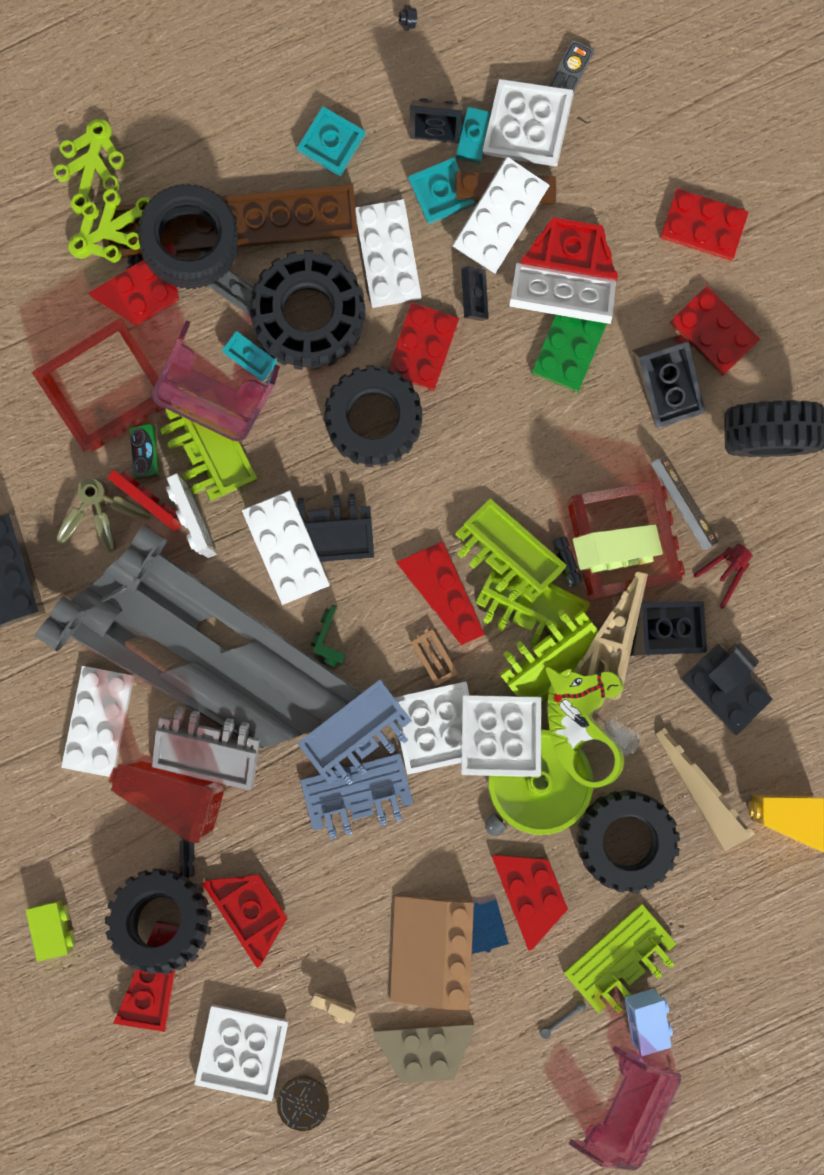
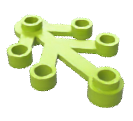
[54,119,125,216]
[68,189,151,263]

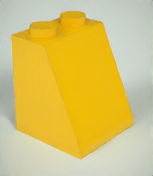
[748,795,824,852]

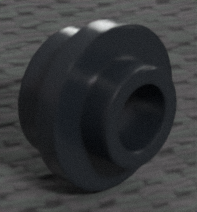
[398,4,417,31]

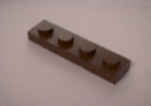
[455,171,556,204]

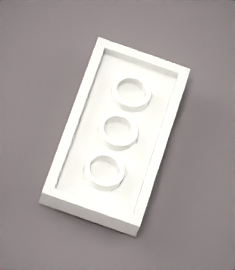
[452,157,550,273]
[356,199,421,308]
[509,263,616,324]
[242,490,330,605]
[61,666,134,777]

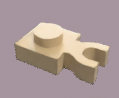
[310,992,356,1024]

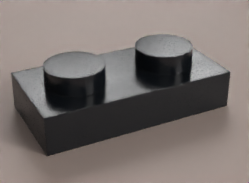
[461,266,489,321]

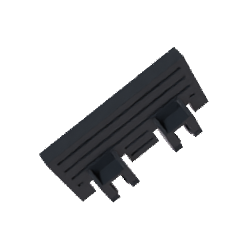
[297,494,374,562]

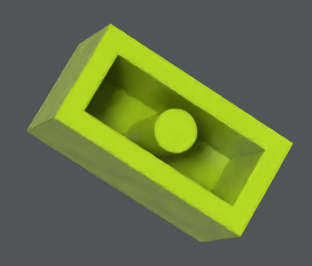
[26,899,75,962]

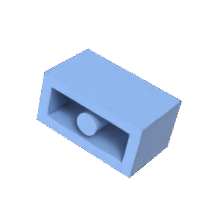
[625,989,672,1056]

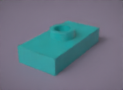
[456,107,491,164]
[222,331,278,382]

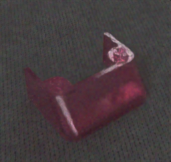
[152,320,280,441]
[569,1045,681,1171]

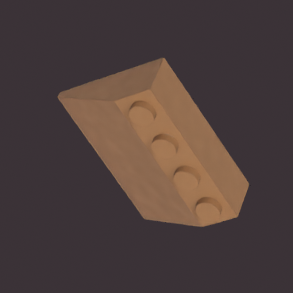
[390,896,474,1010]

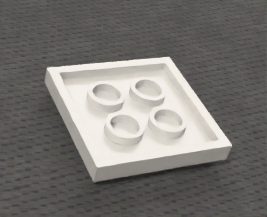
[483,79,574,167]
[166,474,218,558]
[395,682,470,775]
[461,695,541,777]
[194,1004,289,1101]

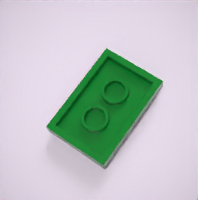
[531,314,607,393]

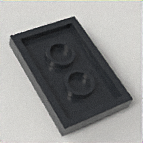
[681,644,773,735]

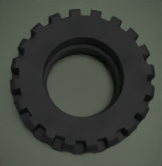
[324,365,422,467]
[724,400,824,457]
[576,790,680,893]
[105,869,212,974]

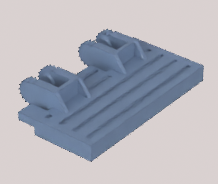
[297,679,412,785]
[300,753,414,840]

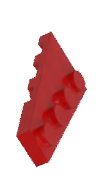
[396,542,485,646]
[113,921,180,1032]

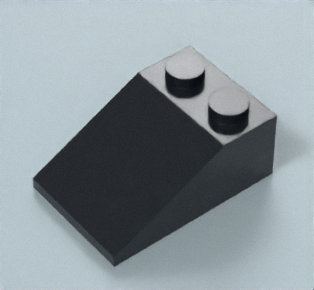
[410,98,463,143]
[632,334,706,428]
[630,601,707,656]

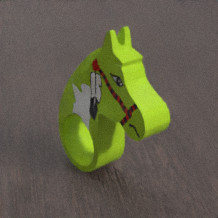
[546,667,624,788]

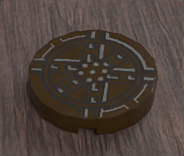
[277,1076,329,1131]

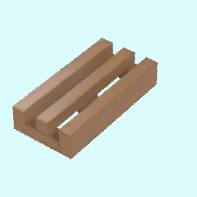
[411,629,458,686]

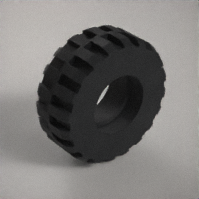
[250,250,366,370]

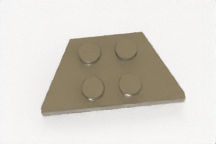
[374,1022,475,1083]

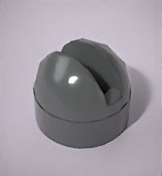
[485,813,507,836]

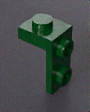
[311,604,346,667]

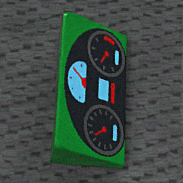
[130,424,160,479]

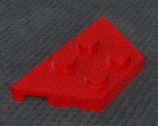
[521,217,618,281]
[88,243,179,326]
[491,854,568,951]
[202,873,288,968]

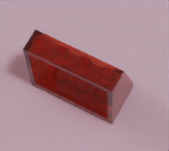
[31,317,172,452]
[567,480,685,601]
[109,760,226,844]

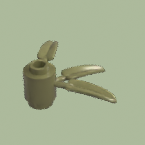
[56,479,151,551]

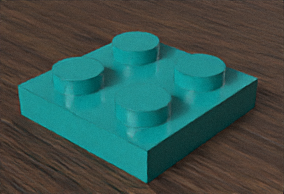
[297,106,366,177]
[408,157,474,225]

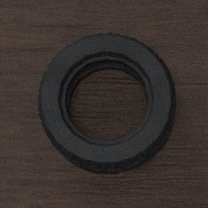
[138,184,238,289]

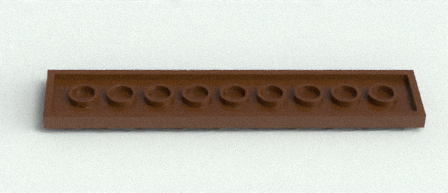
[102,184,358,258]

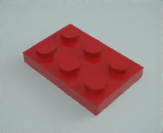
[660,188,749,261]
[669,286,760,376]
[389,302,459,391]
[107,470,182,532]

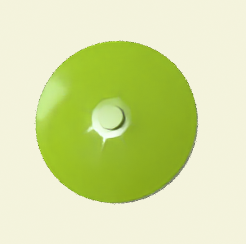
[488,730,593,835]

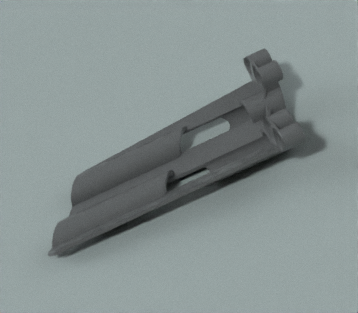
[35,524,363,749]

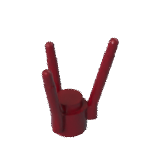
[694,543,753,609]

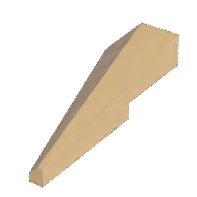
[574,572,648,700]
[656,728,755,851]

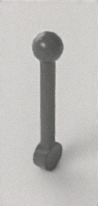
[540,1001,586,1039]

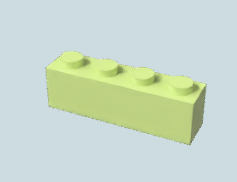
[573,524,663,573]

